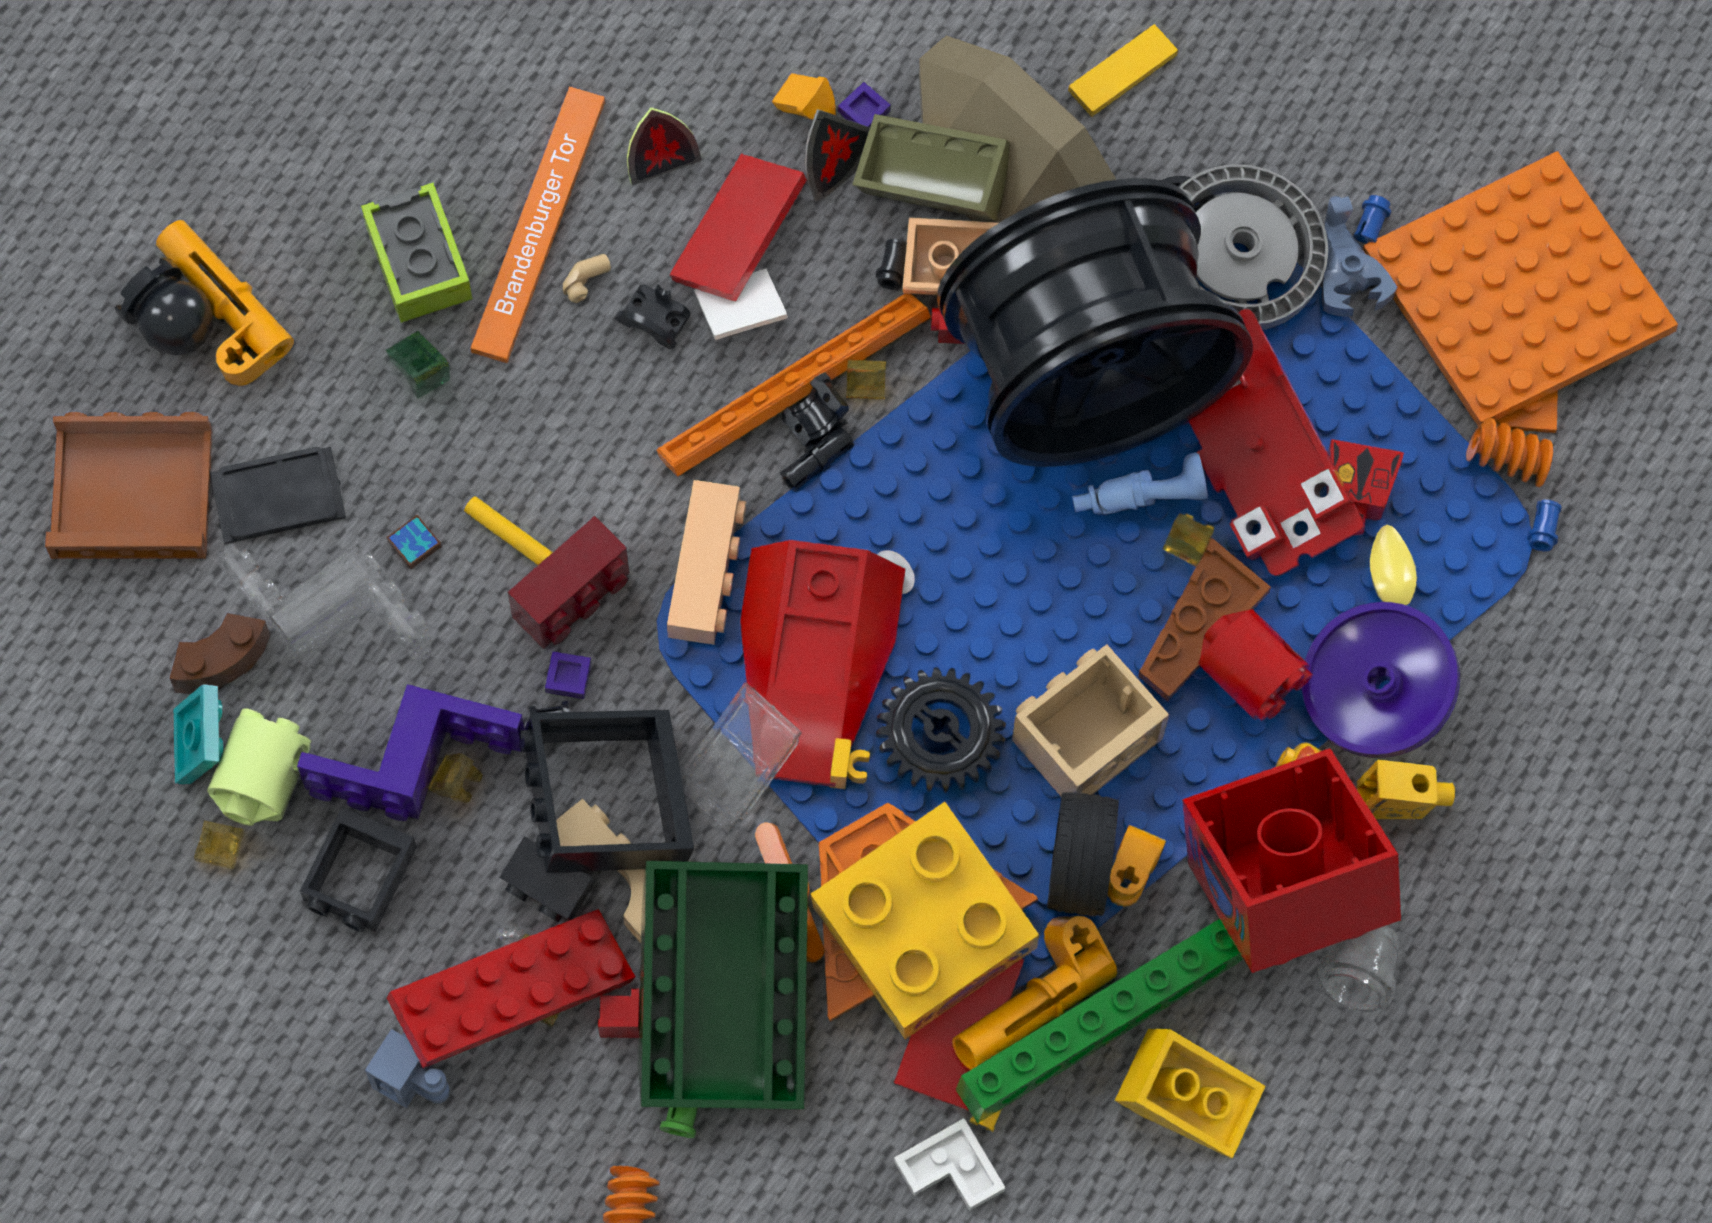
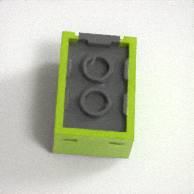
[361,183,473,323]

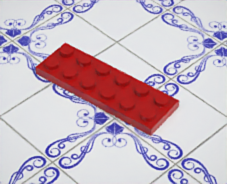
[387,909,636,1068]

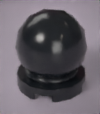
[114,258,213,356]

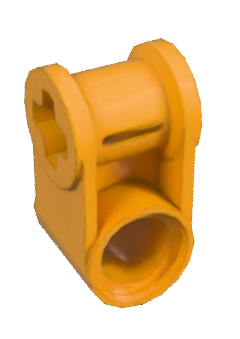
[1107,825,1166,907]

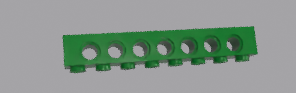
[956,919,1243,1123]

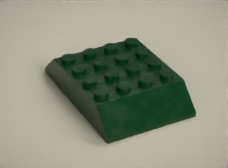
[638,861,808,1109]

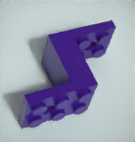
[297,684,524,821]

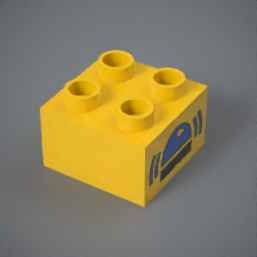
[811,802,1039,1039]

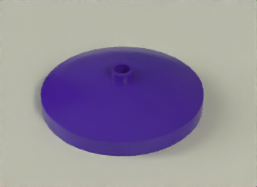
[1302,602,1460,758]

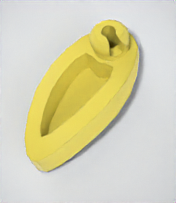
[1370,525,1417,605]

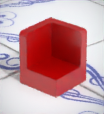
[598,988,640,1038]

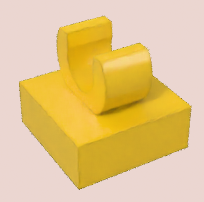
[830,738,870,789]

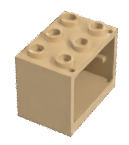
[1012,644,1169,797]

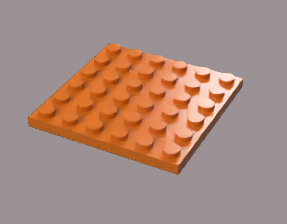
[1363,151,1678,426]

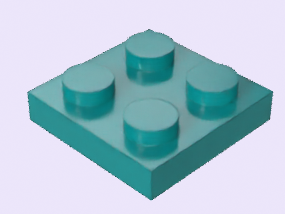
[173,684,223,784]

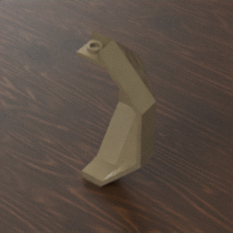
[919,35,1116,223]

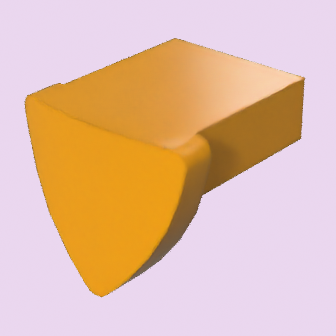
[772,73,836,120]

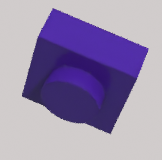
[838,82,891,127]
[545,651,592,699]

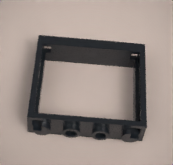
[519,710,694,873]

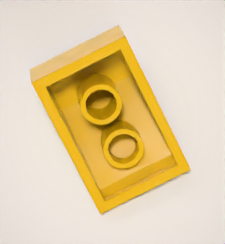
[1114,1029,1266,1158]

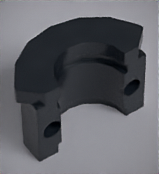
[615,284,691,349]
[781,372,849,447]

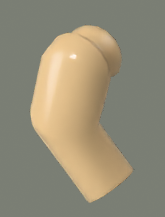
[563,254,611,303]

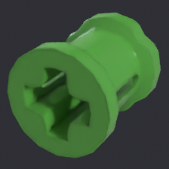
[660,1107,698,1138]

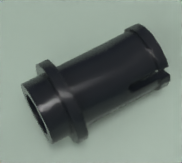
[875,238,907,290]

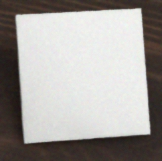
[694,269,788,340]

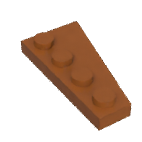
[1138,538,1271,701]

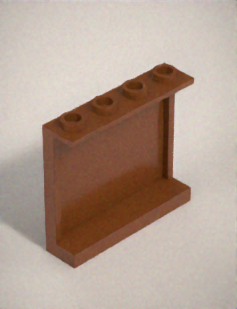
[45,412,212,559]

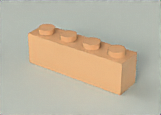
[667,480,746,645]

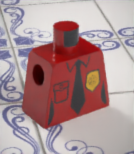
[1326,439,1404,535]

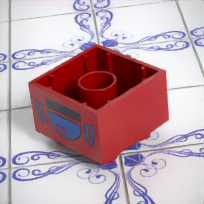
[1182,748,1401,973]

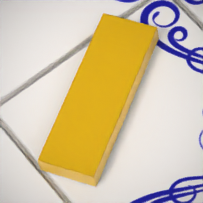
[1068,24,1178,117]

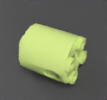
[207,709,311,826]

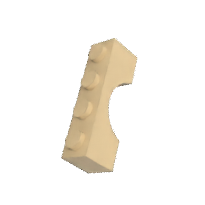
[556,798,645,943]

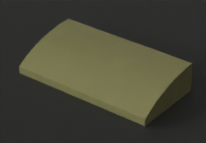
[852,114,1010,221]

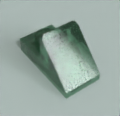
[386,331,450,399]

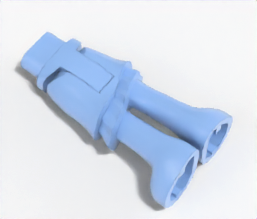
[1072,452,1208,514]

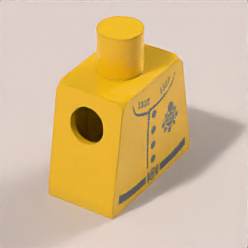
[1357,760,1455,819]

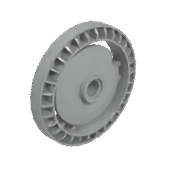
[1180,164,1328,330]

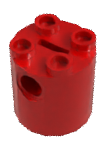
[1198,609,1313,721]

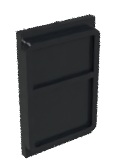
[210,447,346,544]

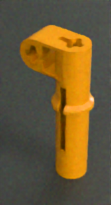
[156,220,294,386]
[952,916,1117,1070]

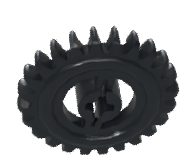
[876,667,1006,794]

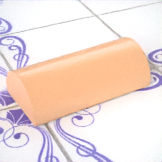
[902,218,998,295]

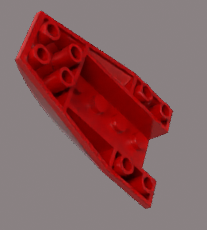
[740,540,906,787]

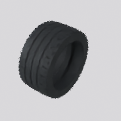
[1047,792,1119,916]

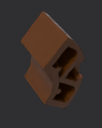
[169,613,270,694]

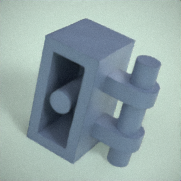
[365,1029,450,1108]

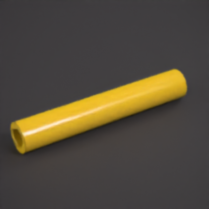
[464,496,553,565]

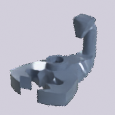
[1321,196,1397,317]

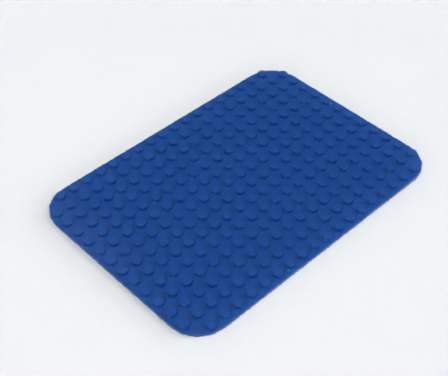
[657,203,1532,990]

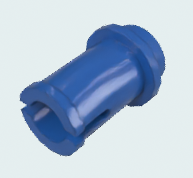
[1353,195,1391,244]
[1527,499,1562,552]

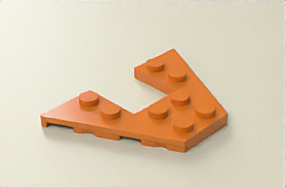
[819,803,1038,1022]

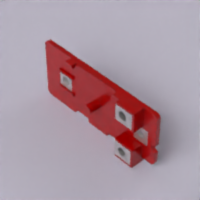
[1183,309,1365,576]

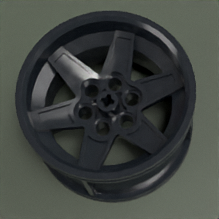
[937,178,1253,467]

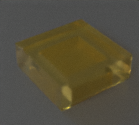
[846,360,886,399]

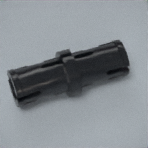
[780,427,854,492]

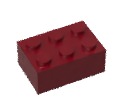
[507,516,629,649]

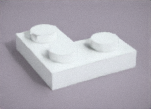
[894,1118,1005,1211]

